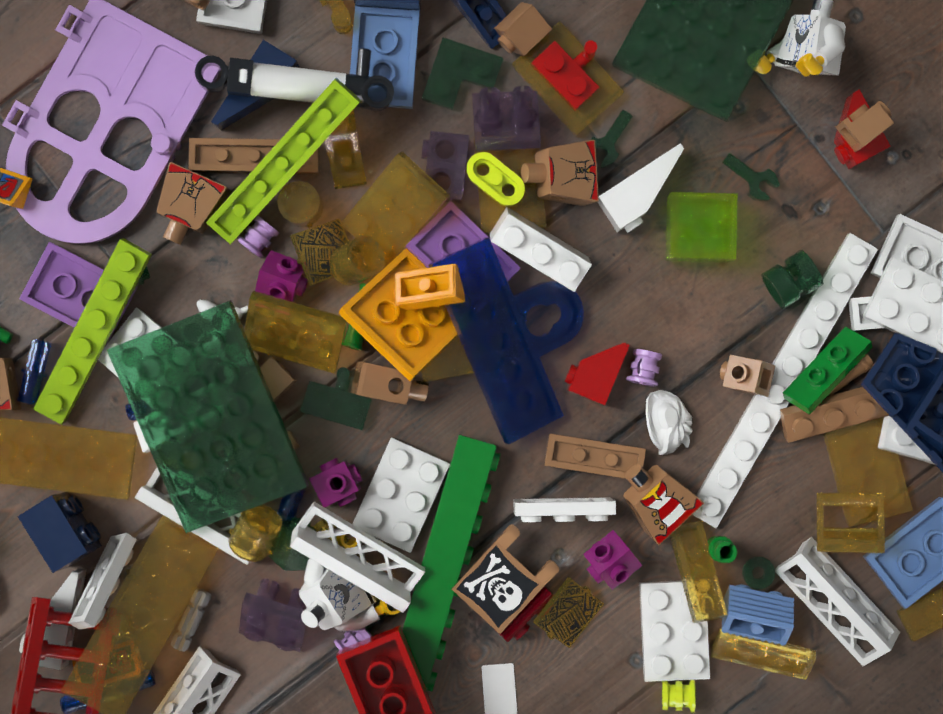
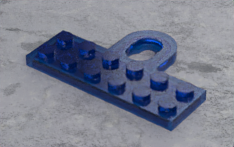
[428,237,584,444]

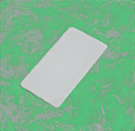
[482,663,517,714]

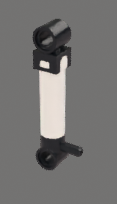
[195,48,394,112]

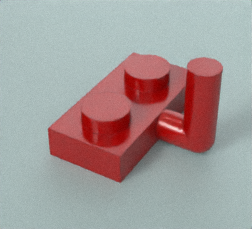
[531,40,599,111]

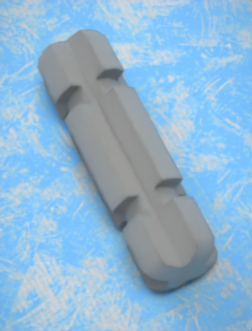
[171,588,211,652]

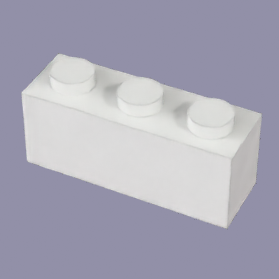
[490,207,592,292]

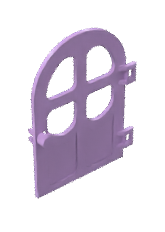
[2,0,221,244]

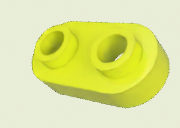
[467,152,525,207]

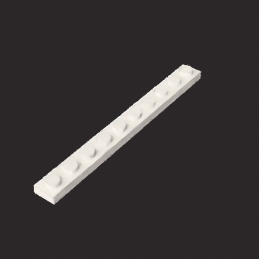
[692,233,878,528]

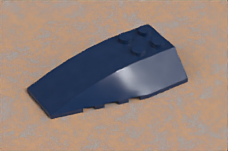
[861,332,943,473]

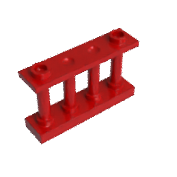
[11,597,120,714]

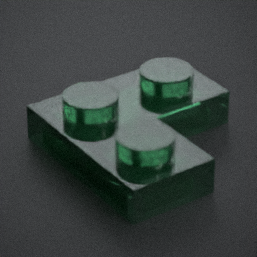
[422,37,504,110]

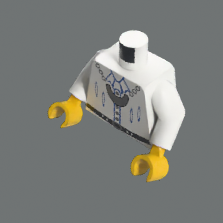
[747,0,846,77]
[299,534,400,632]

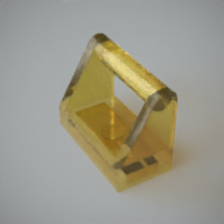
[817,493,885,553]

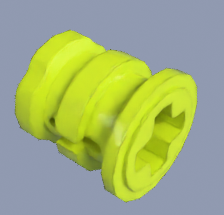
[662,680,696,713]

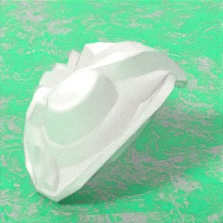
[646,390,693,455]

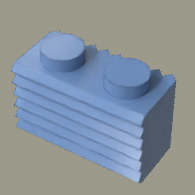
[721,584,794,646]

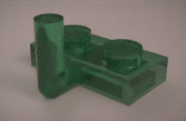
[300,367,372,430]

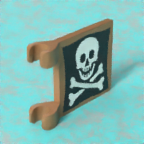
[452,524,559,634]

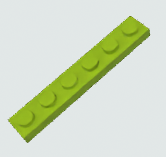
[206,78,361,245]
[33,238,152,425]

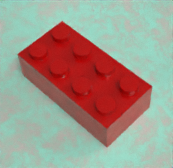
[336,625,436,714]

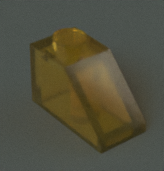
[325,110,367,189]

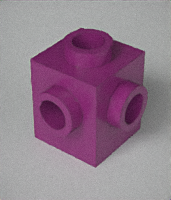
[254,250,309,307]
[309,458,363,508]
[583,530,642,590]

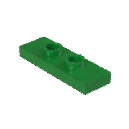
[783,326,873,415]

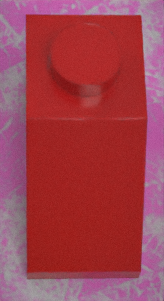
[834,89,891,169]
[564,343,630,405]

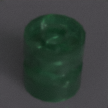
[761,250,824,309]

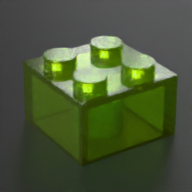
[666,192,738,263]

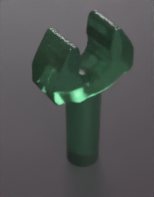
[591,110,633,168]
[722,153,780,202]

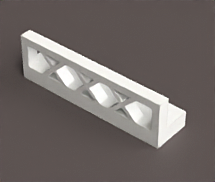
[135,463,272,565]
[290,502,425,613]
[775,537,900,666]
[153,646,241,714]

